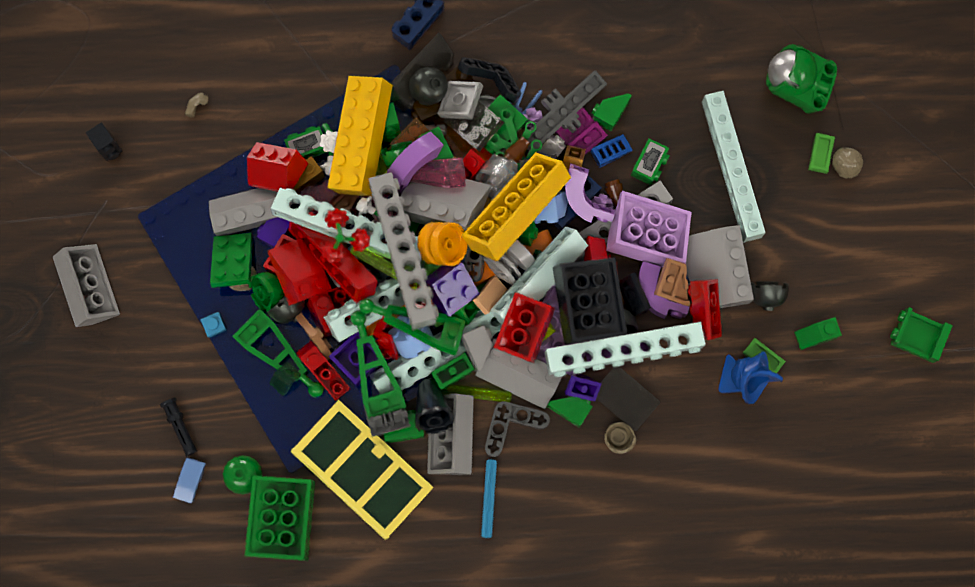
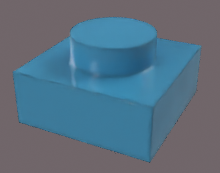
[200,312,227,338]

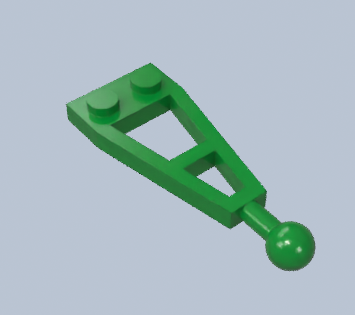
[359,298,466,356]
[232,309,324,397]
[351,310,406,419]

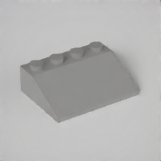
[401,168,492,231]
[686,225,754,308]

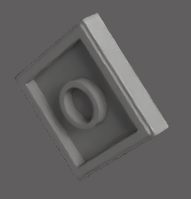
[437,81,483,119]

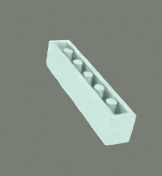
[490,227,588,325]

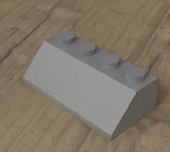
[209,188,278,236]
[53,244,120,327]
[475,339,562,409]
[427,394,473,475]

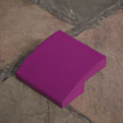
[555,107,608,154]

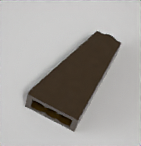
[410,67,481,126]

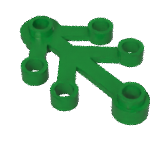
[488,107,542,174]

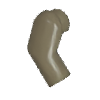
[185,93,209,117]

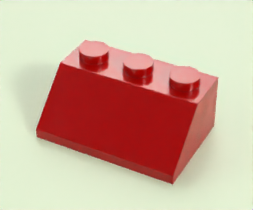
[247,142,309,192]
[688,279,722,340]
[494,292,556,363]

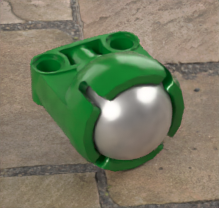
[766,44,837,114]

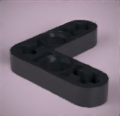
[457,57,522,103]

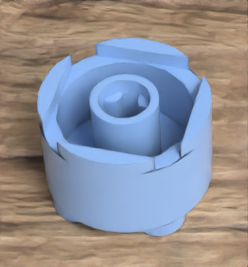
[388,316,433,358]

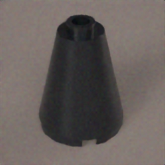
[415,378,454,434]

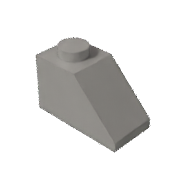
[461,325,493,372]

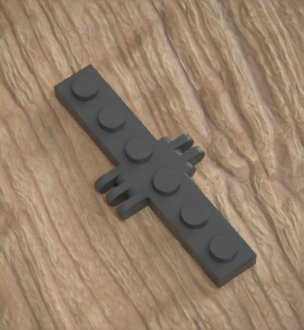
[519,70,607,153]

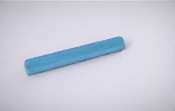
[481,460,497,538]

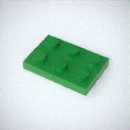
[210,233,253,288]

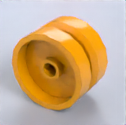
[417,222,467,266]

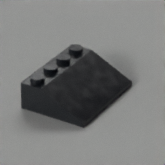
[552,258,627,345]

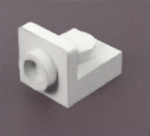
[538,135,566,157]

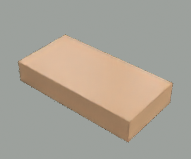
[473,275,508,315]

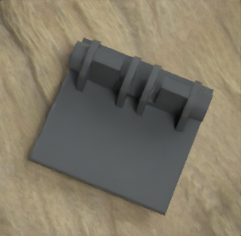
[363,405,410,437]

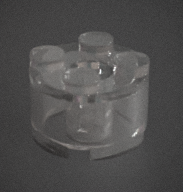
[476,154,518,198]

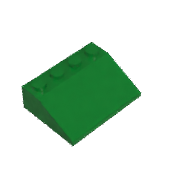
[245,476,315,561]

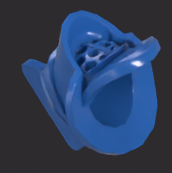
[718,352,783,404]

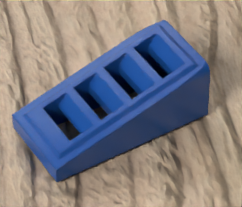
[591,134,632,168]

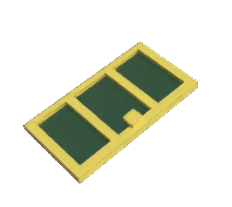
[291,400,434,540]

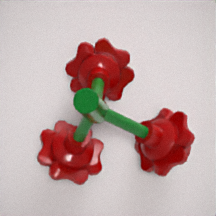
[321,208,370,263]

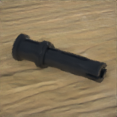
[160,397,198,457]

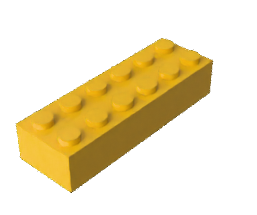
[327,76,393,197]
[462,152,571,261]

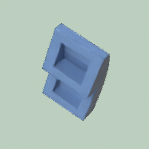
[173,457,206,504]

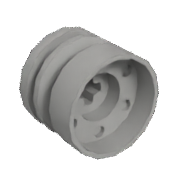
[483,240,535,285]

